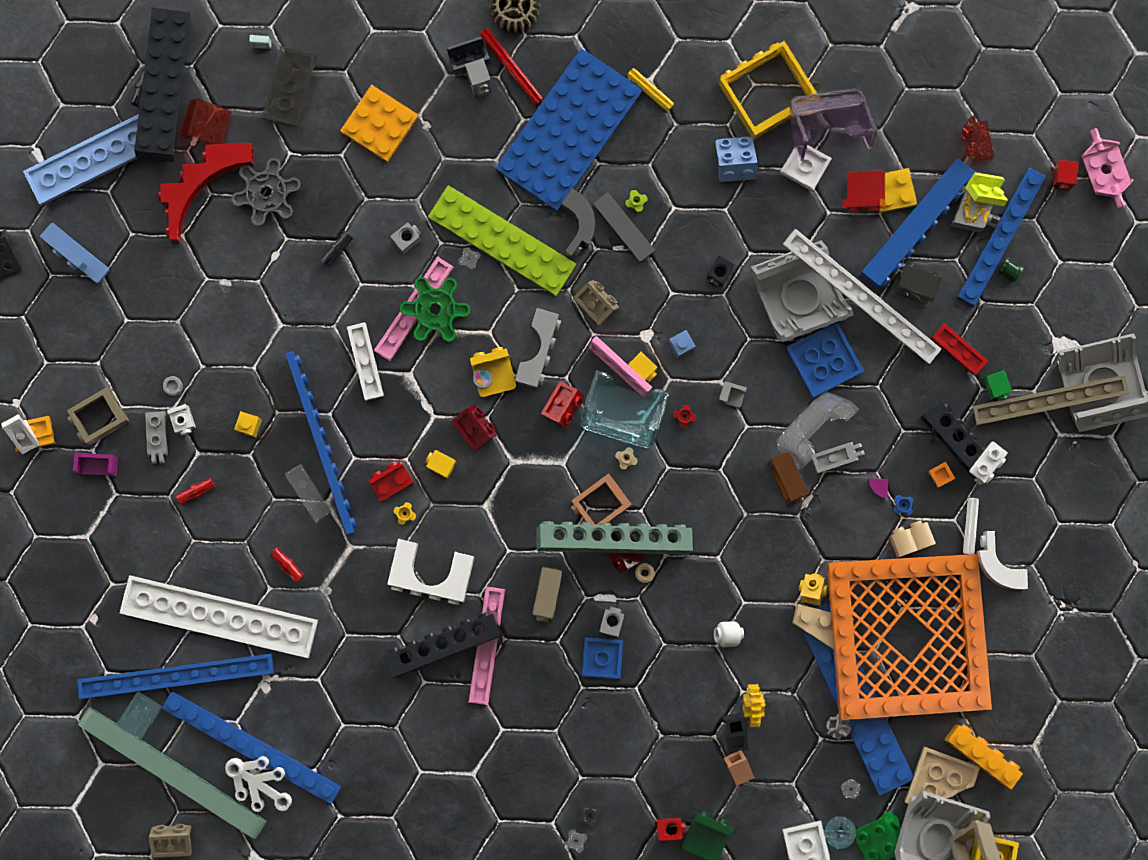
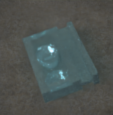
[116,691,163,740]

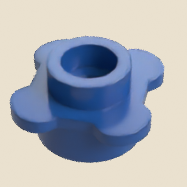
[893,495,914,515]

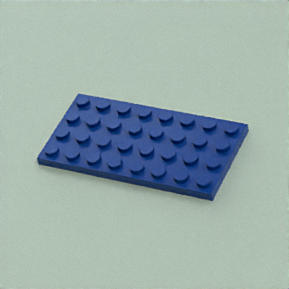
[495,48,643,212]

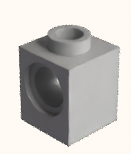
[390,223,421,255]
[599,607,624,637]

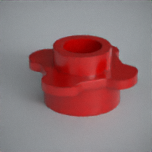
[673,405,696,428]

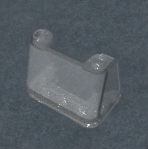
[777,392,859,469]

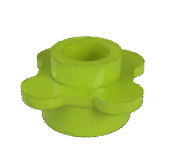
[625,190,647,212]

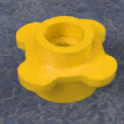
[394,502,416,525]

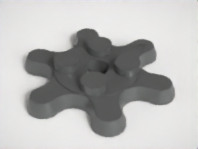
[231,158,301,226]

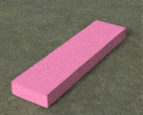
[589,336,652,398]

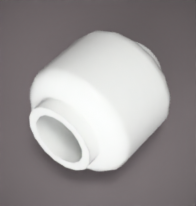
[714,621,744,647]

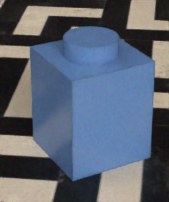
[668,330,696,359]

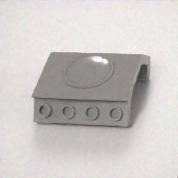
[751,241,853,342]
[1057,333,1148,432]
[895,791,990,860]

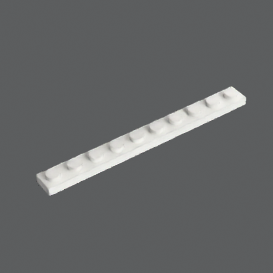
[783,229,941,364]

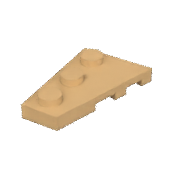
[792,604,854,650]

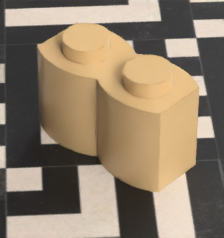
[889,520,936,558]

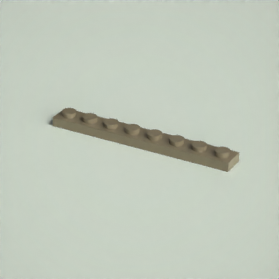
[972,375,1129,426]

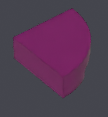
[868,478,888,499]

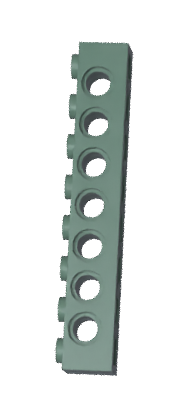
[536,521,693,554]

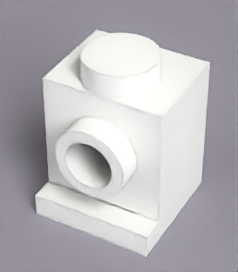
[167,404,196,436]

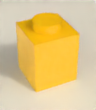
[628,352,658,382]
[234,411,262,438]
[425,450,457,479]

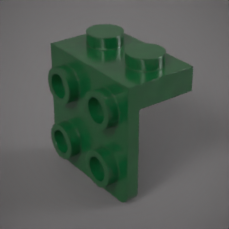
[682,811,734,860]

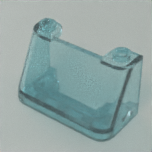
[580,370,669,448]

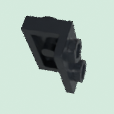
[446,36,491,76]

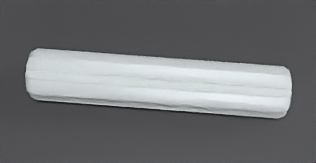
[963,498,979,555]

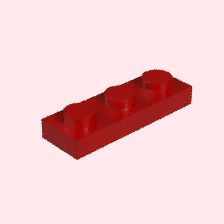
[931,323,988,376]

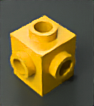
[799,574,828,606]

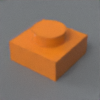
[928,462,955,488]

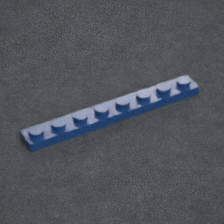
[957,167,1046,307]

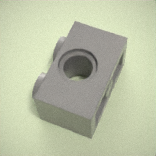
[465,59,492,96]

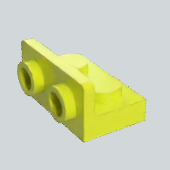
[965,173,1008,206]

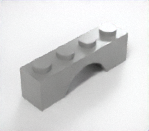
[515,308,561,389]

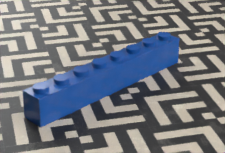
[860,158,975,289]

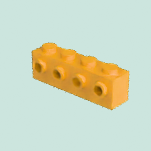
[944,724,1023,789]

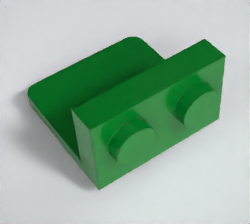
[853,811,901,860]

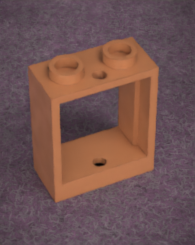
[571,474,632,526]

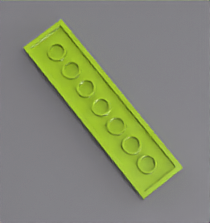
[428,185,576,297]

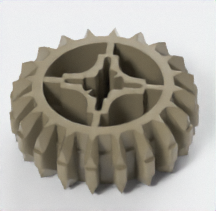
[490,0,540,32]

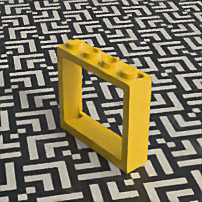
[719,41,820,140]

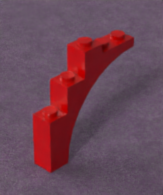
[158,143,254,243]

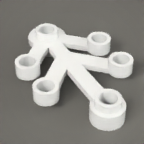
[225,756,292,812]

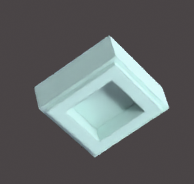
[249,35,271,49]

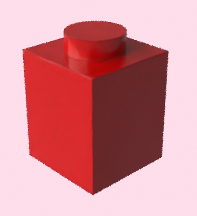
[1053,160,1078,190]

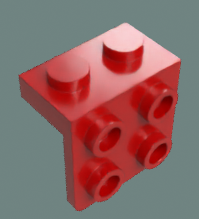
[843,170,886,213]

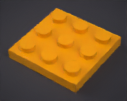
[340,85,419,163]

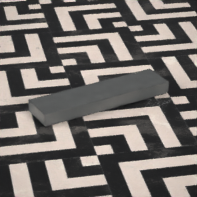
[593,192,655,263]

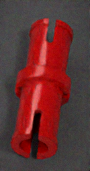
[176,477,216,506]
[269,547,305,584]

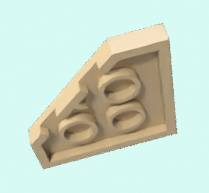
[904,746,980,804]

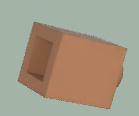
[724,750,754,786]

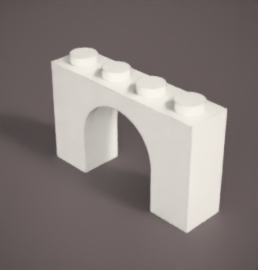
[388,539,475,605]

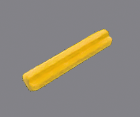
[627,69,674,111]

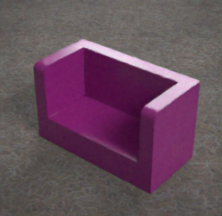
[73,453,118,476]

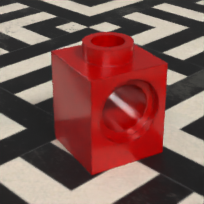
[657,818,686,841]

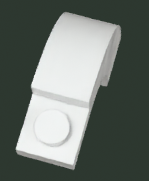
[976,531,1028,590]

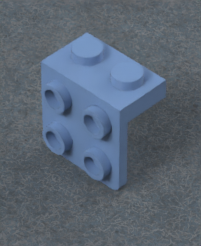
[715,137,757,182]

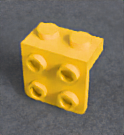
[470,347,516,397]

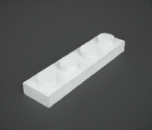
[347,322,384,401]

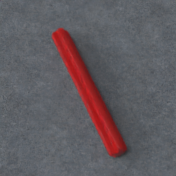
[480,28,543,105]

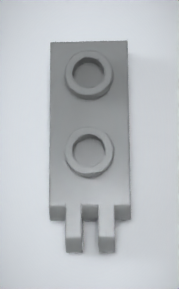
[145,411,168,464]
[811,442,865,474]

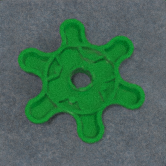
[400,277,470,341]

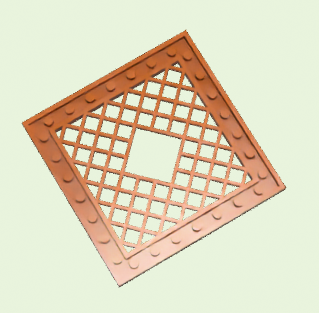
[827,554,992,720]

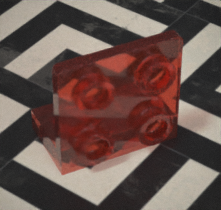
[180,98,231,144]
[962,116,995,162]

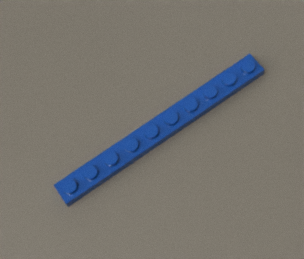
[285,351,357,536]
[77,654,274,699]
[162,691,342,804]

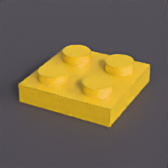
[879,168,917,213]

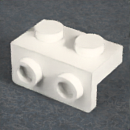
[969,442,1008,485]

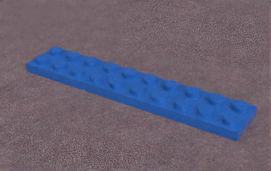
[801,601,914,796]

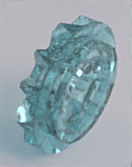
[825,817,856,848]

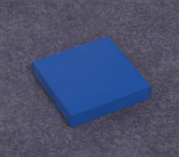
[582,637,623,679]

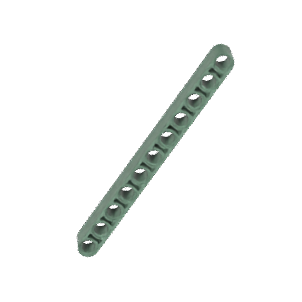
[78,707,267,839]

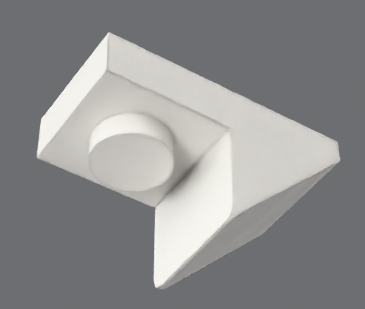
[1,414,39,454]

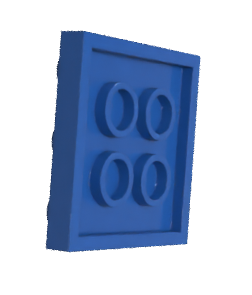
[786,322,864,398]

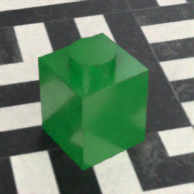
[983,370,1012,401]

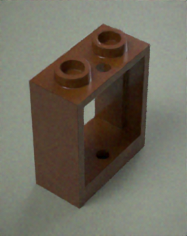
[768,451,808,505]

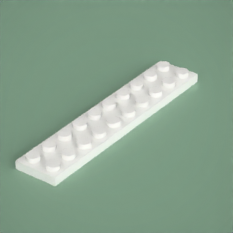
[120,575,318,658]

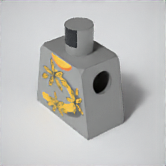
[951,189,1000,232]

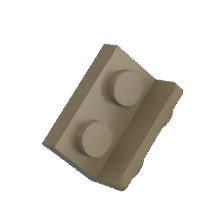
[573,280,619,325]
[149,824,192,858]

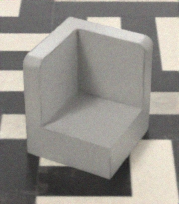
[718,381,747,408]

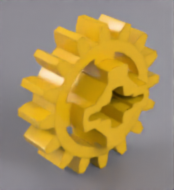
[742,684,765,727]

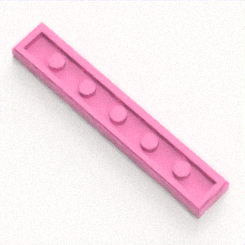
[374,257,453,361]
[469,587,505,705]

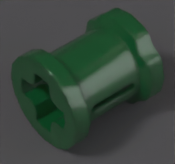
[999,257,1024,281]

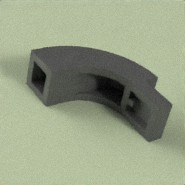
[561,188,595,259]

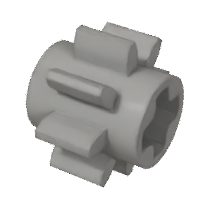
[826,714,851,740]

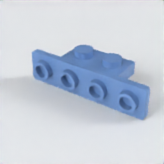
[40,223,110,283]

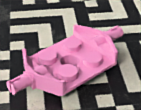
[1082,128,1134,208]

